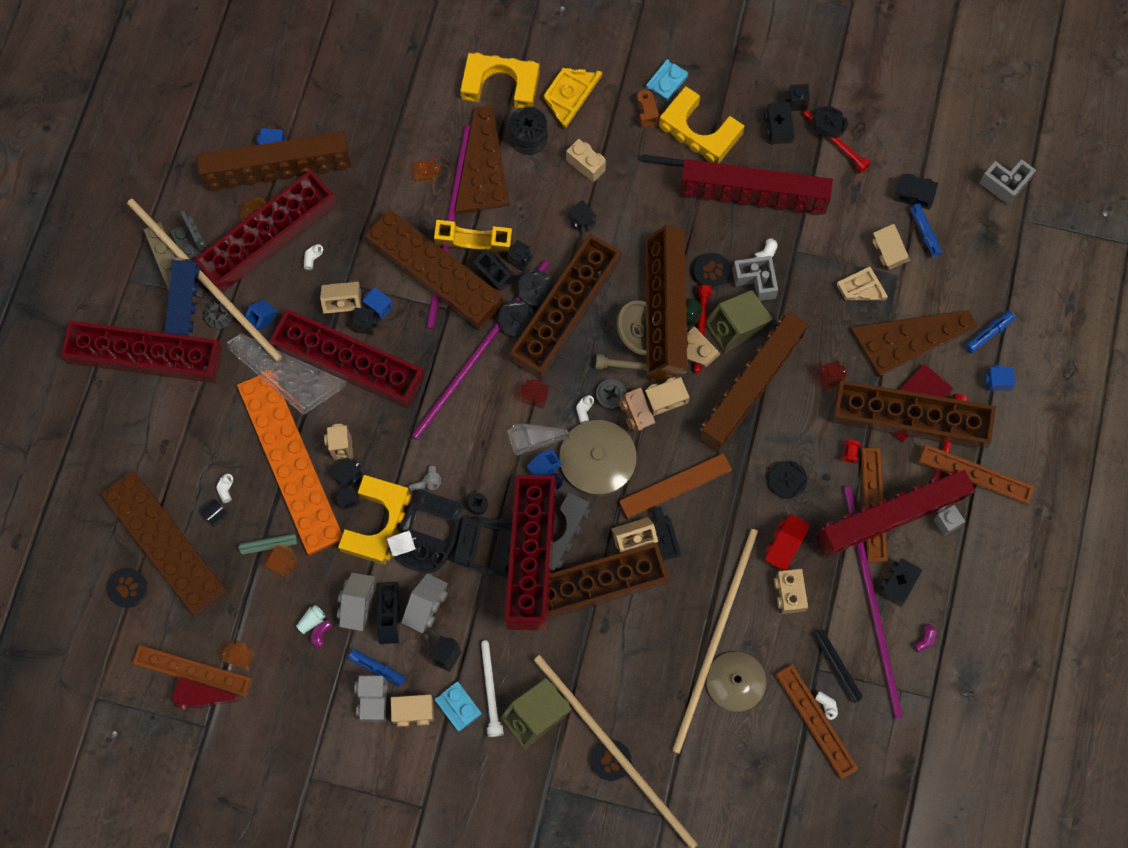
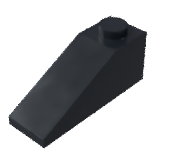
[377,582,400,644]

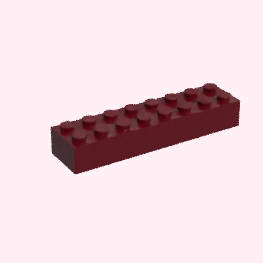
[680,159,833,215]
[193,170,337,293]
[269,309,425,408]
[61,321,222,383]
[816,469,975,558]
[505,475,557,631]

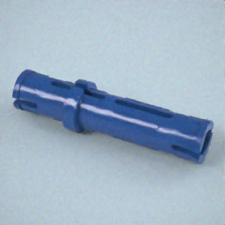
[909,204,943,258]
[965,310,1016,354]
[348,648,406,688]

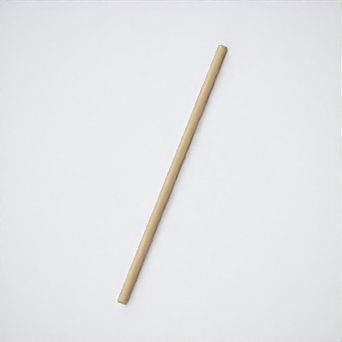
[127,199,282,362]
[672,529,758,754]
[534,655,698,848]

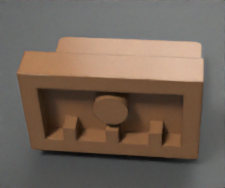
[618,387,656,432]

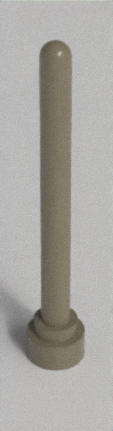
[596,354,687,374]

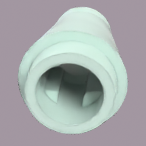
[296,605,326,634]

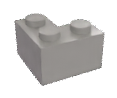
[980,159,1036,205]
[732,256,778,301]
[337,573,375,631]
[402,574,448,633]
[355,676,388,722]

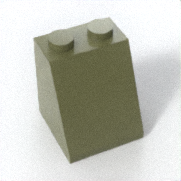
[705,290,773,353]
[500,678,572,750]

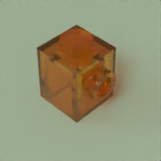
[265,545,297,578]
[222,641,255,671]

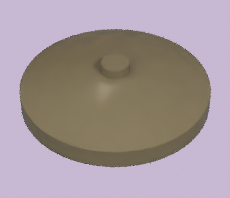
[560,420,637,496]

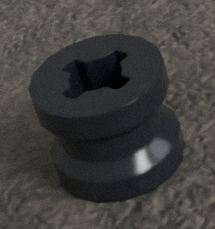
[468,493,488,516]

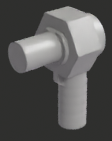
[409,466,441,492]

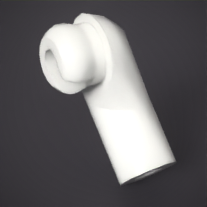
[754,238,777,258]
[304,244,323,270]
[576,395,594,424]
[216,474,233,503]
[815,691,838,720]

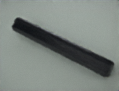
[814,630,863,703]

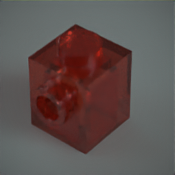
[817,360,846,390]
[519,379,549,409]

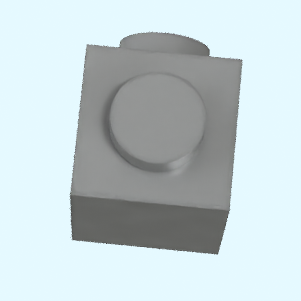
[933,505,965,536]

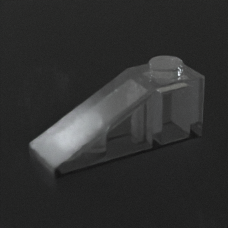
[507,423,571,455]

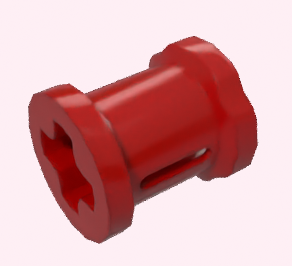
[841,440,861,464]

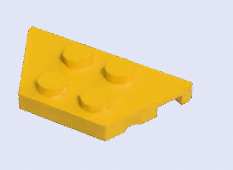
[544,68,602,129]

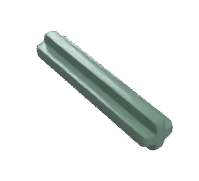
[239,533,297,555]

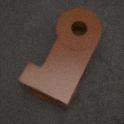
[637,90,659,128]

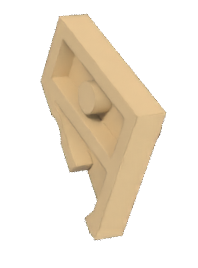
[836,267,888,300]
[687,326,720,367]

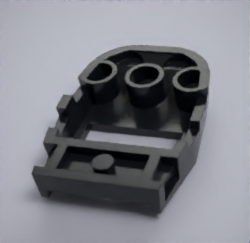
[397,489,463,574]
[453,515,512,577]

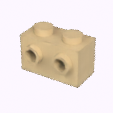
[566,139,606,183]
[872,224,911,269]
[320,282,362,313]
[645,377,690,416]
[324,424,353,460]
[611,517,658,553]
[774,569,808,614]
[391,695,434,727]

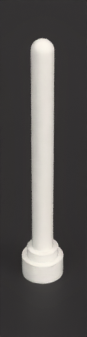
[481,640,504,737]

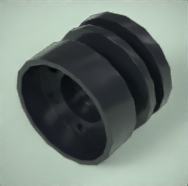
[509,107,548,155]

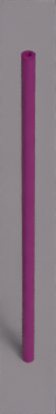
[426,125,471,330]
[411,260,550,440]
[843,486,903,719]

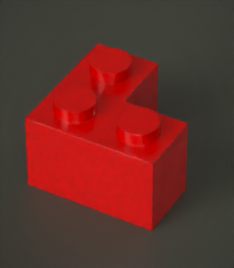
[765,513,811,571]

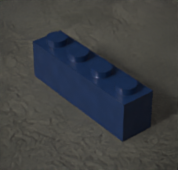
[165,257,200,336]

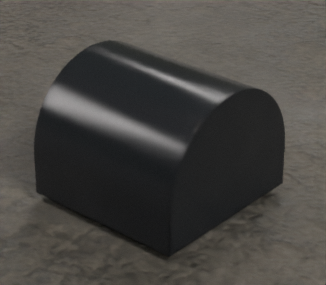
[337,488,360,510]
[201,499,229,527]

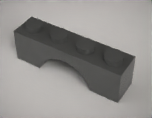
[551,492,591,573]

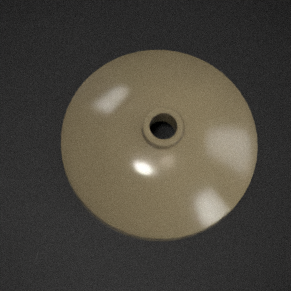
[617,300,646,355]
[706,651,766,712]

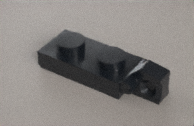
[651,506,681,562]

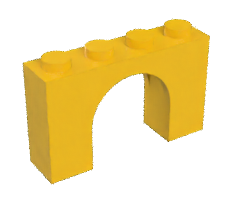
[461,53,540,108]
[659,86,744,163]
[434,220,512,253]
[338,475,412,565]

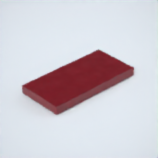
[890,364,954,443]

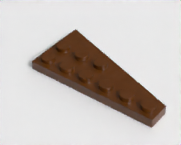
[455,105,510,215]
[850,310,978,377]

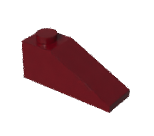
[171,678,240,711]

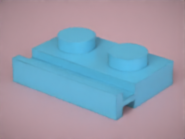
[646,59,688,102]
[434,681,482,732]

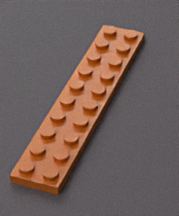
[237,370,343,555]

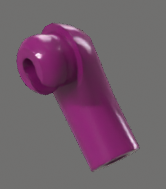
[310,619,333,648]
[914,624,937,653]

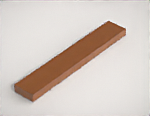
[918,444,1035,505]
[860,448,888,563]
[619,453,732,520]
[132,645,252,698]
[775,664,859,780]

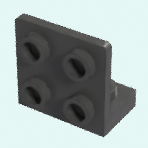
[170,210,207,260]

